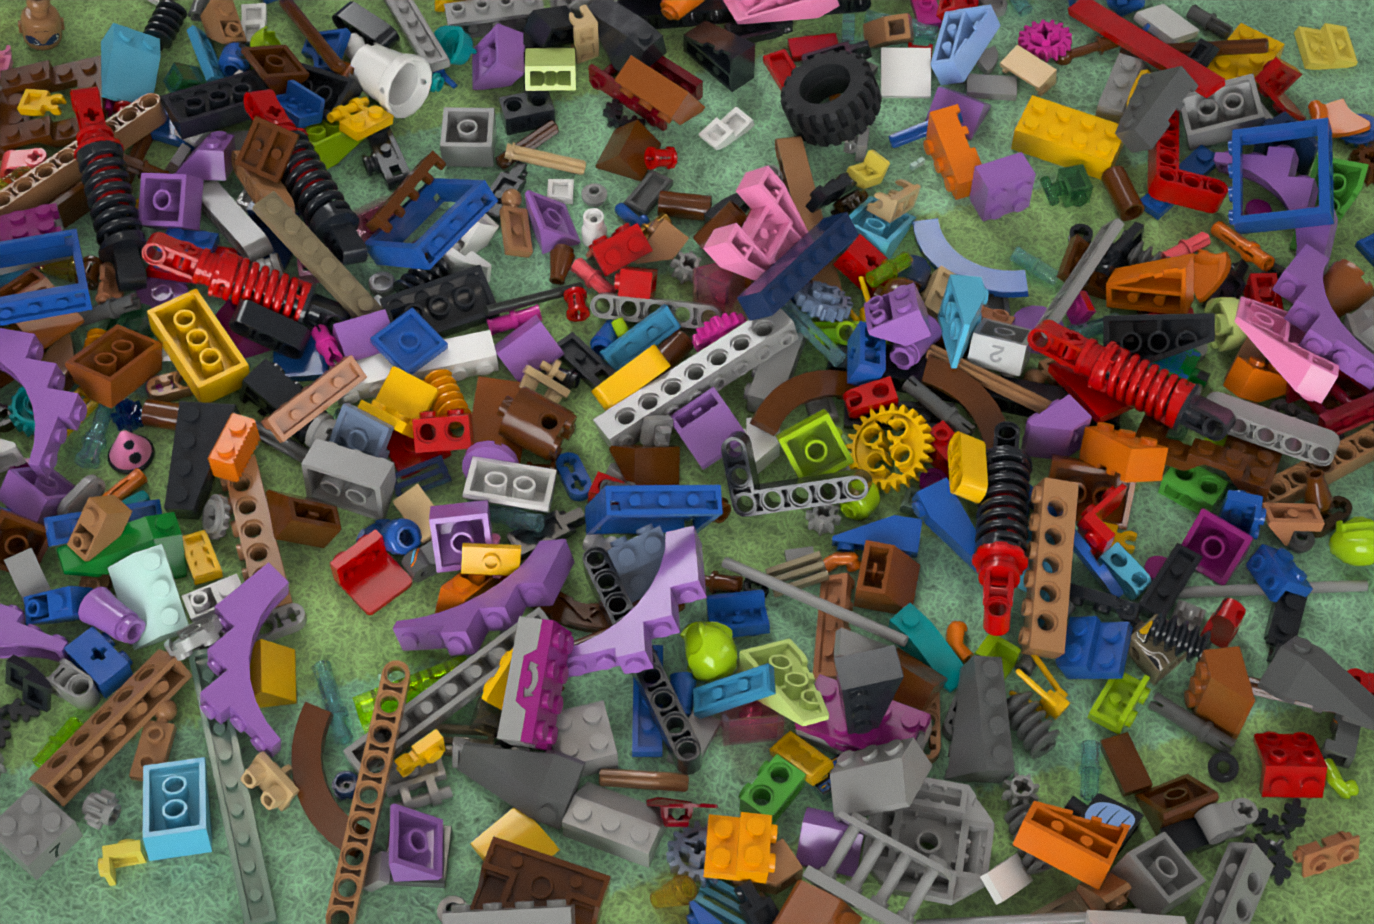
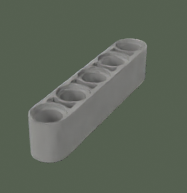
[201,180,273,264]
[590,292,722,329]
[1206,392,1340,466]

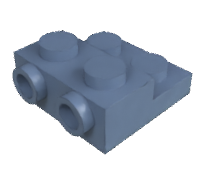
[329,403,394,459]
[606,523,665,602]

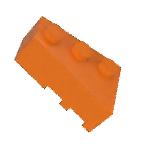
[923,104,982,200]
[1106,253,1194,314]
[1079,422,1168,483]
[1012,801,1131,890]

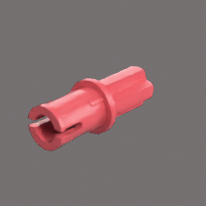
[1161,232,1211,259]
[571,258,616,294]

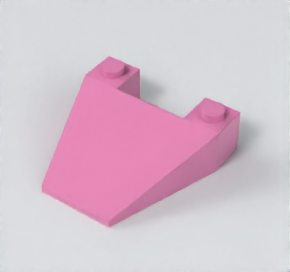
[723,0,840,25]
[703,166,808,296]
[1235,296,1339,404]

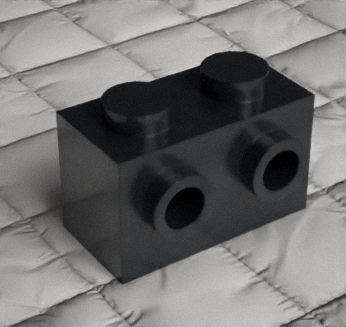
[523,5,579,48]

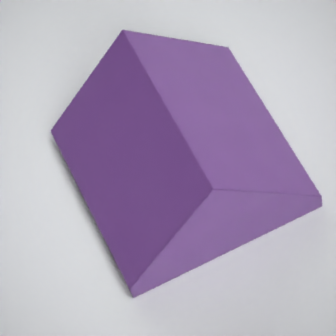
[925,87,991,141]
[525,190,581,254]
[332,309,390,360]
[494,315,564,382]
[389,804,443,882]
[796,807,864,877]

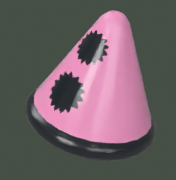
[107,430,155,475]

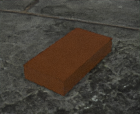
[1099,732,1153,797]

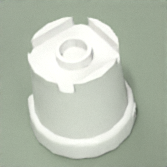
[349,43,432,118]

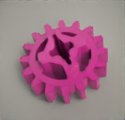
[1018,19,1072,63]
[692,312,747,352]

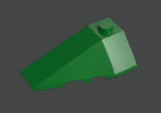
[57,512,187,579]

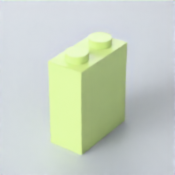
[525,48,576,91]

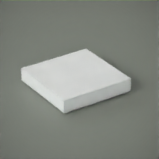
[1133,4,1200,43]
[881,48,931,99]

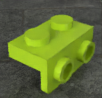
[1087,672,1151,735]

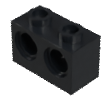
[499,91,556,136]

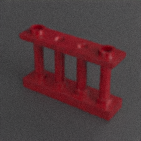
[588,56,703,131]
[1285,369,1374,435]

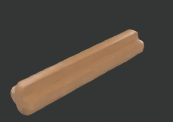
[599,768,689,792]

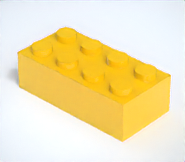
[1207,23,1285,90]
[1011,95,1124,180]
[147,288,250,403]

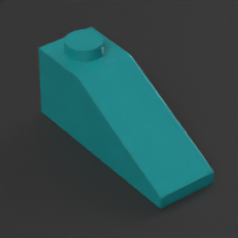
[888,603,964,693]

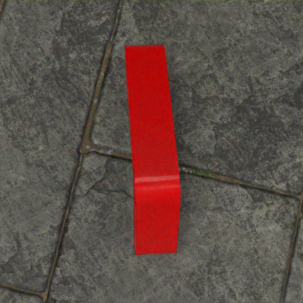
[1147,110,1228,213]

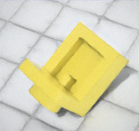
[846,149,890,189]
[98,839,147,886]

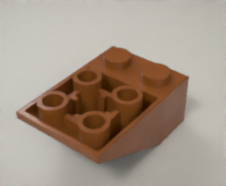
[0,267,85,349]

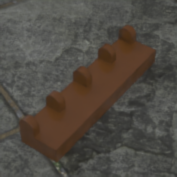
[365,150,446,233]

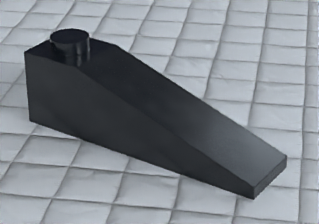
[587,0,667,73]
[1103,313,1215,364]

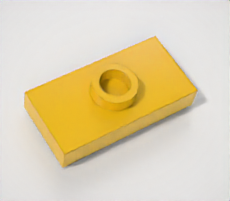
[182,530,223,585]
[461,543,521,576]
[769,730,834,786]

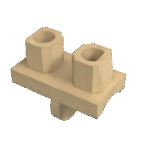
[519,359,571,403]
[241,751,300,812]

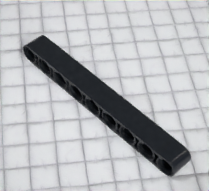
[582,546,702,775]

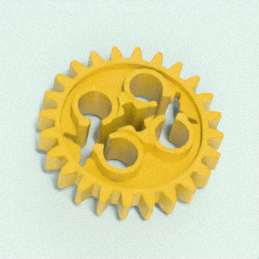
[846,403,935,494]

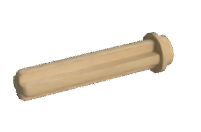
[504,142,586,175]

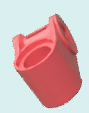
[0,148,47,184]

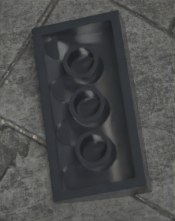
[300,62,363,124]
[161,69,270,140]
[379,265,500,338]

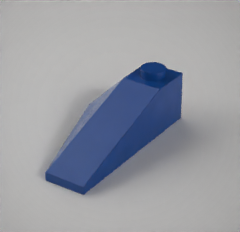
[912,477,978,574]

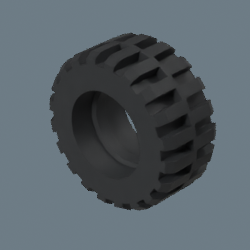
[780,50,882,147]

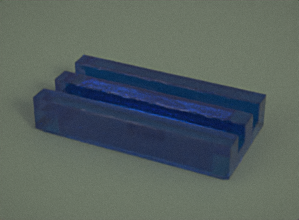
[394,455,452,498]

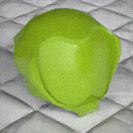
[1328,516,1374,566]
[680,621,738,683]

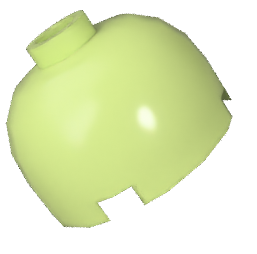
[1204,297,1247,352]

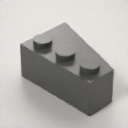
[1115,66,1198,153]

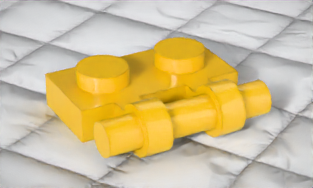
[327,96,394,141]

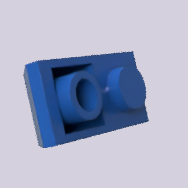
[23,586,93,626]

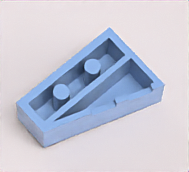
[930,4,1001,85]

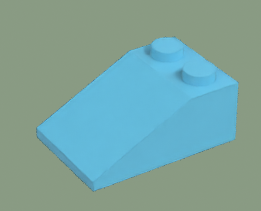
[101,23,161,103]
[841,196,916,259]
[937,274,988,368]
[143,757,212,861]

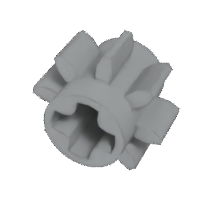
[670,251,704,284]
[805,504,841,536]
[1001,772,1040,810]
[82,789,121,830]

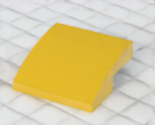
[470,807,560,861]

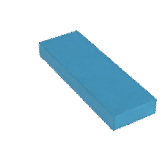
[186,25,225,82]
[600,304,681,372]
[693,663,776,719]

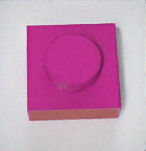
[1066,291,1096,328]

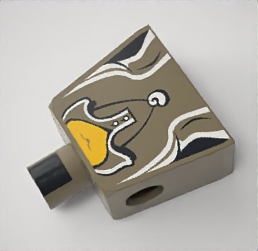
[1128,614,1187,685]

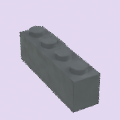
[944,655,1015,783]

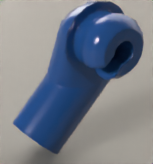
[614,203,650,228]

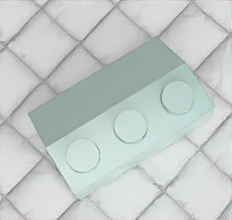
[108,544,189,650]

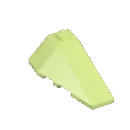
[736,638,829,726]

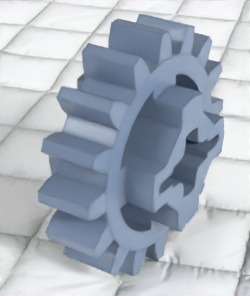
[794,281,853,323]
[666,821,718,888]

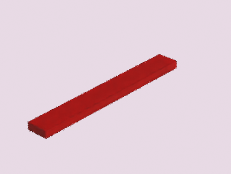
[1068,0,1225,99]

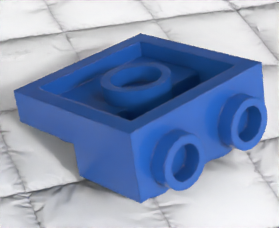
[1055,616,1133,679]

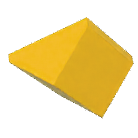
[250,639,297,708]

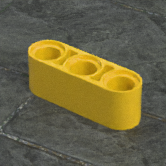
[591,344,671,411]
[948,431,988,503]

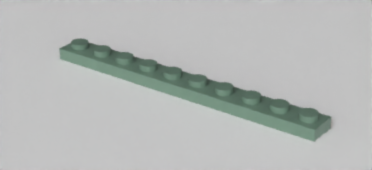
[189,647,278,924]

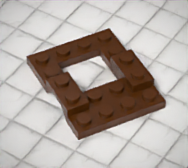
[0,55,106,161]
[1135,391,1283,498]
[470,836,612,924]

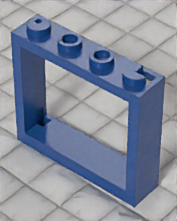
[1228,118,1334,234]
[365,178,498,270]
[0,229,93,326]
[585,485,723,535]

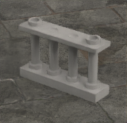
[802,811,954,924]

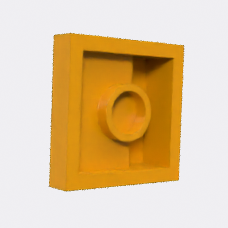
[703,812,778,884]

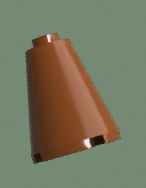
[1323,259,1374,318]

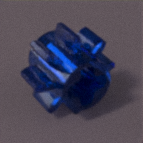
[110,398,144,433]

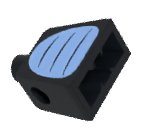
[1064,793,1144,860]

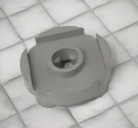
[164,614,223,661]

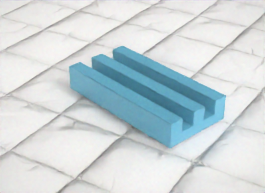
[693,879,746,924]

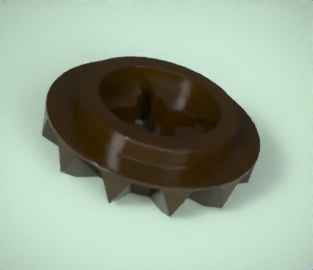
[829,189,869,216]

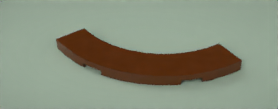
[922,356,1005,450]
[750,370,859,436]
[531,591,685,633]
[291,702,369,859]

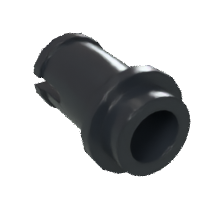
[544,364,581,390]

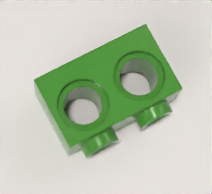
[1158,466,1229,514]
[738,754,806,824]

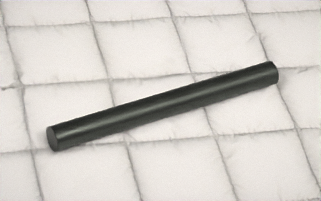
[484,282,583,316]

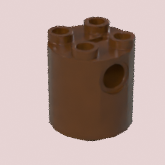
[497,386,577,462]

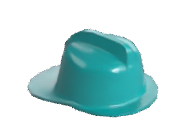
[434,25,477,65]

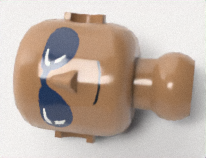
[18,0,65,51]

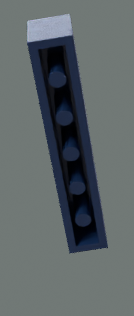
[737,212,859,321]

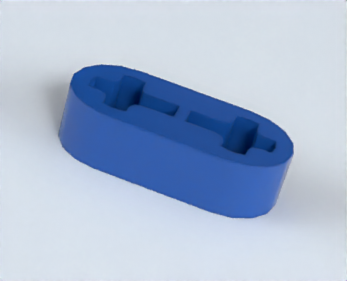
[556,452,592,502]

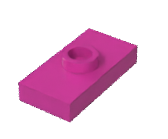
[910,0,942,31]

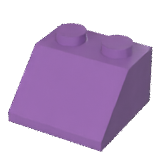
[472,23,525,90]
[175,131,236,181]
[0,467,75,525]
[429,500,493,573]

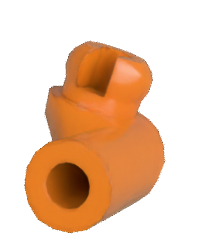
[823,552,861,573]
[946,621,974,664]

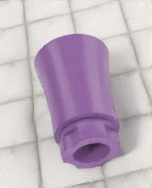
[890,315,942,370]
[78,587,145,645]

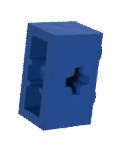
[847,321,886,386]
[64,626,133,698]

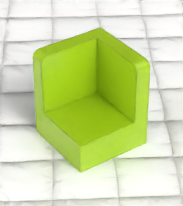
[975,634,1021,681]

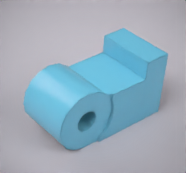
[1097,542,1152,600]

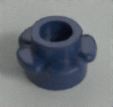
[331,771,358,800]

